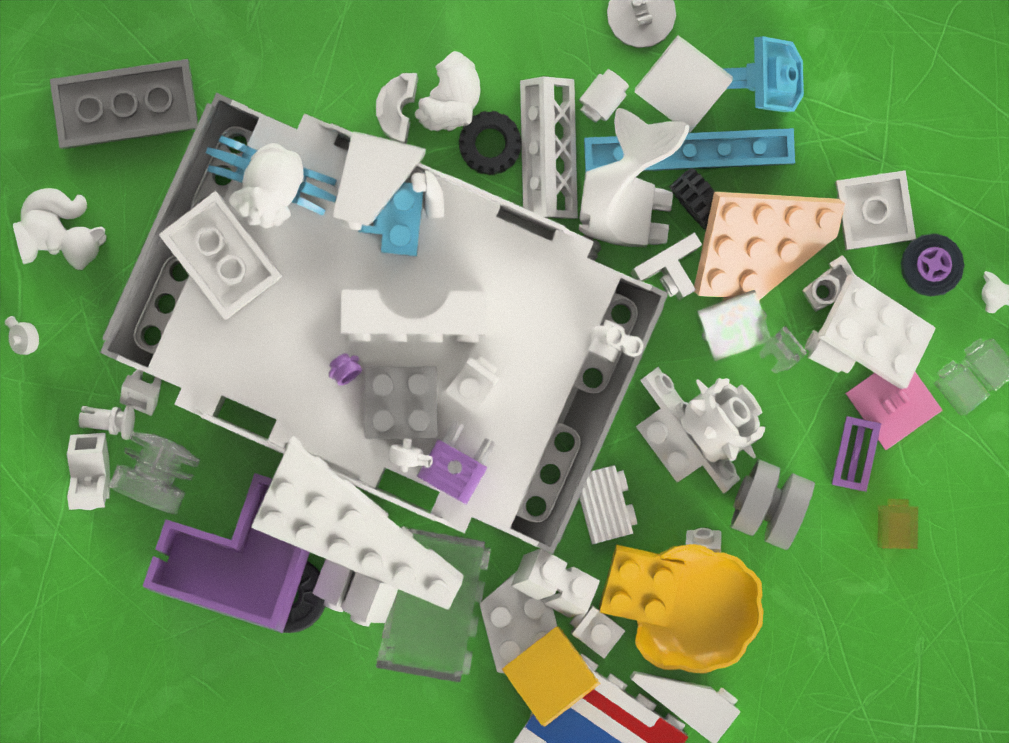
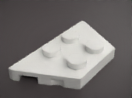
[479,571,557,674]

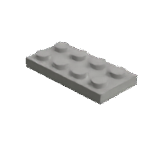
[50,59,198,149]

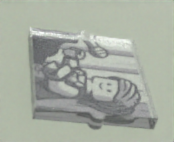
[697,289,771,362]

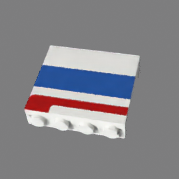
[513,654,689,743]

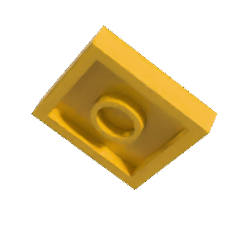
[502,626,601,726]

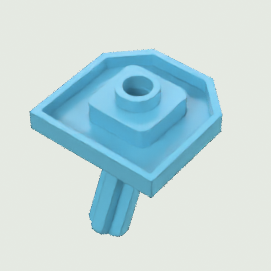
[723,36,804,112]

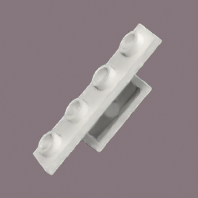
[636,367,740,494]

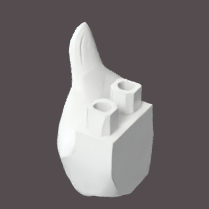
[579,108,689,247]

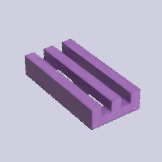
[831,416,881,492]

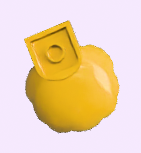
[599,544,763,674]

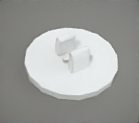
[607,0,676,48]

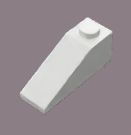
[630,671,741,743]

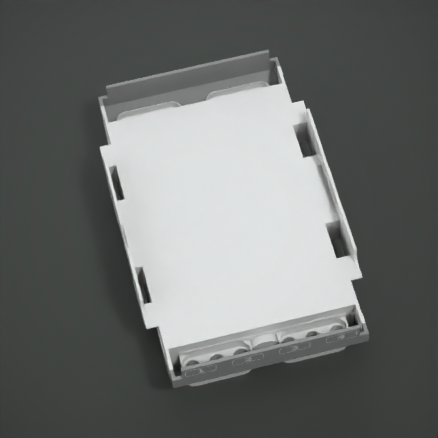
[100,93,668,554]

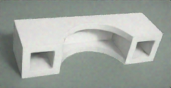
[341,290,486,343]

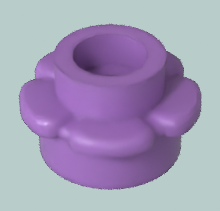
[328,353,362,386]

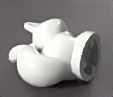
[13,188,107,270]

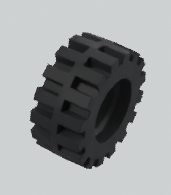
[459,111,522,175]
[669,168,716,231]

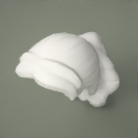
[415,51,481,131]
[229,143,304,228]

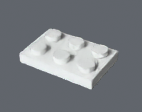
[159,191,282,320]
[818,275,936,389]

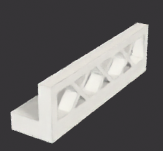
[520,76,578,219]

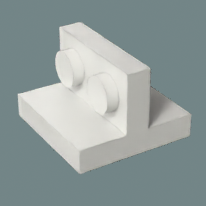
[631,233,702,300]

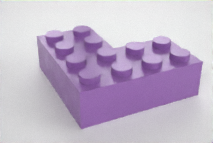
[142,473,310,633]

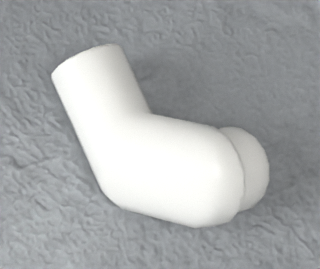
[412,170,444,218]

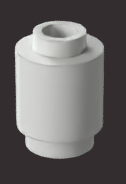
[579,69,629,123]
[805,328,856,373]

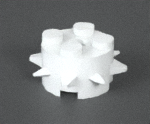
[681,378,765,462]

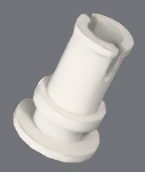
[79,405,135,440]

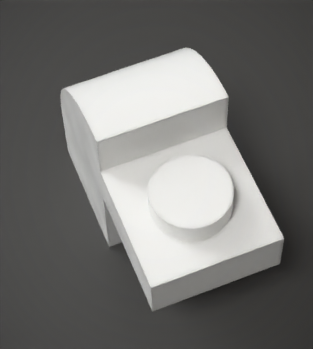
[67,433,111,510]

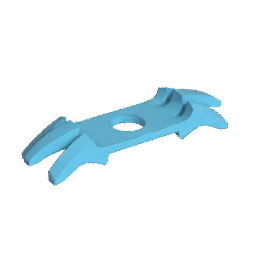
[206,135,337,216]

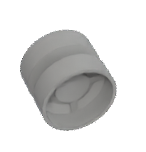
[730,459,815,550]

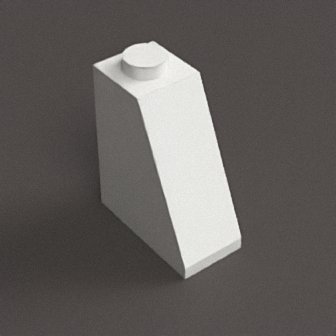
[332,132,426,230]

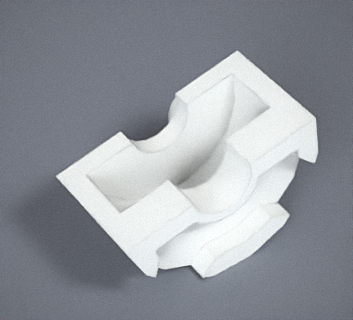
[376,73,418,144]

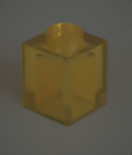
[877,499,918,549]

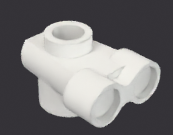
[802,255,855,312]
[588,320,643,363]

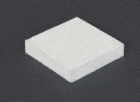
[635,35,733,133]
[835,170,916,250]

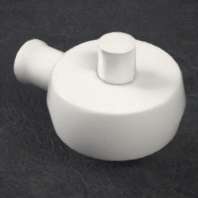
[5,316,39,355]
[389,438,433,472]

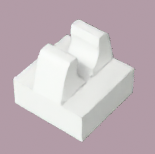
[120,369,161,416]

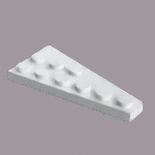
[251,435,464,610]

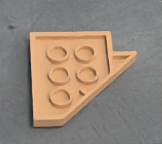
[694,192,845,324]

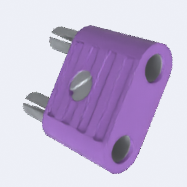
[417,421,495,505]

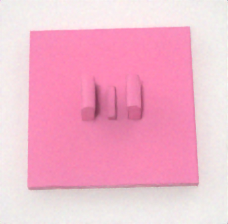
[845,372,942,450]

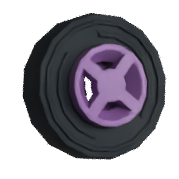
[901,234,965,297]

